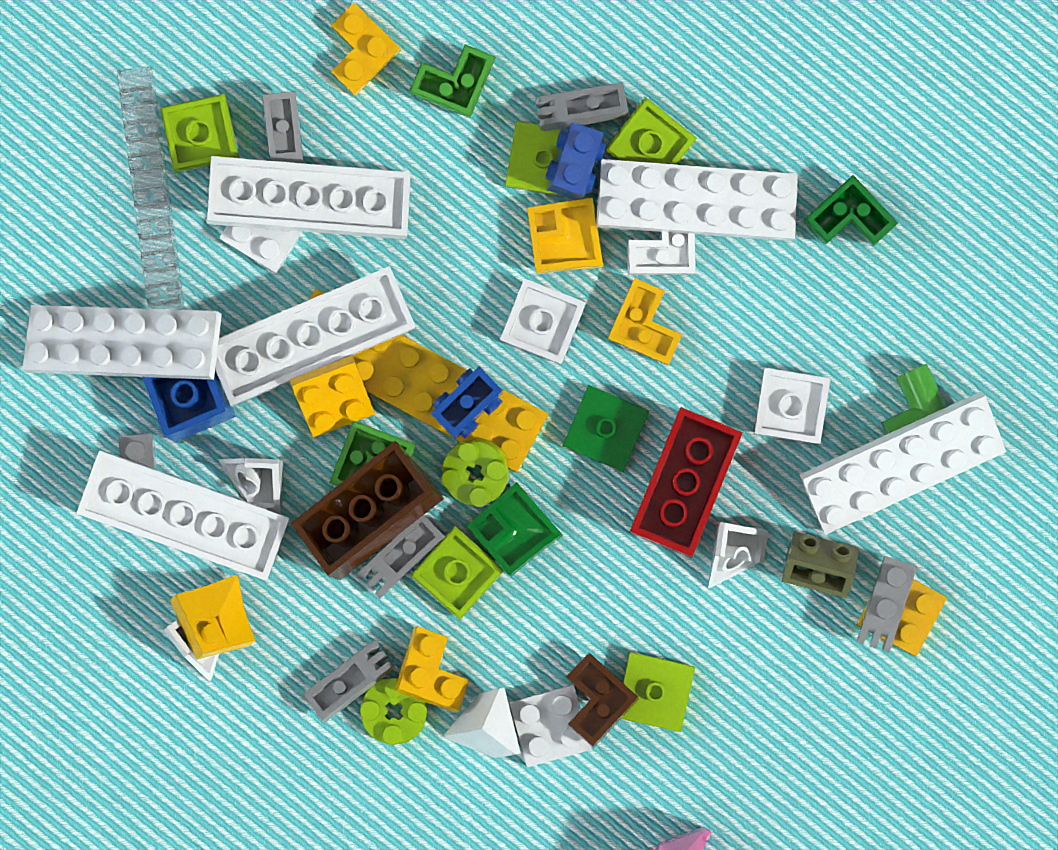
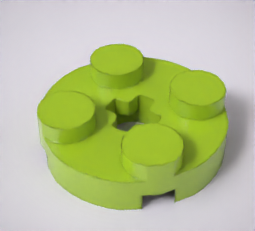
[441,438,510,507]
[360,678,428,745]

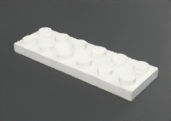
[207,156,411,239]
[596,159,798,241]
[215,266,416,406]
[22,305,222,380]
[799,391,1006,535]
[76,450,290,581]

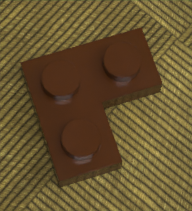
[566,653,639,748]

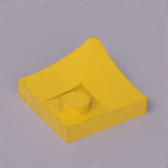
[527,197,604,275]
[170,575,256,660]

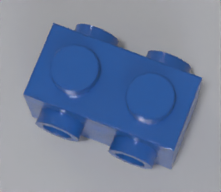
[545,122,606,200]
[431,366,503,440]

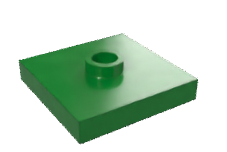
[562,385,649,472]

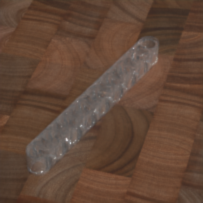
[117,66,185,310]

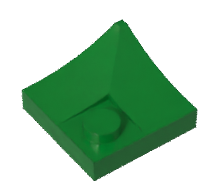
[467,482,563,577]

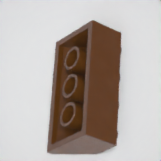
[291,441,444,580]

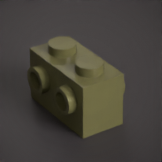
[782,531,859,599]

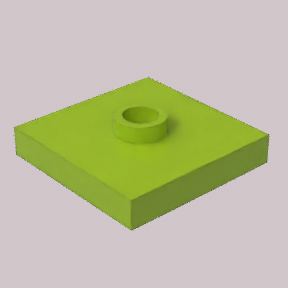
[160,94,239,173]
[605,97,697,165]
[505,121,568,198]
[410,526,505,620]
[621,652,695,732]

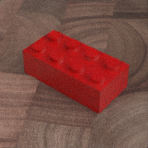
[629,407,743,558]

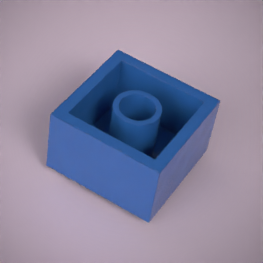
[142,370,236,442]

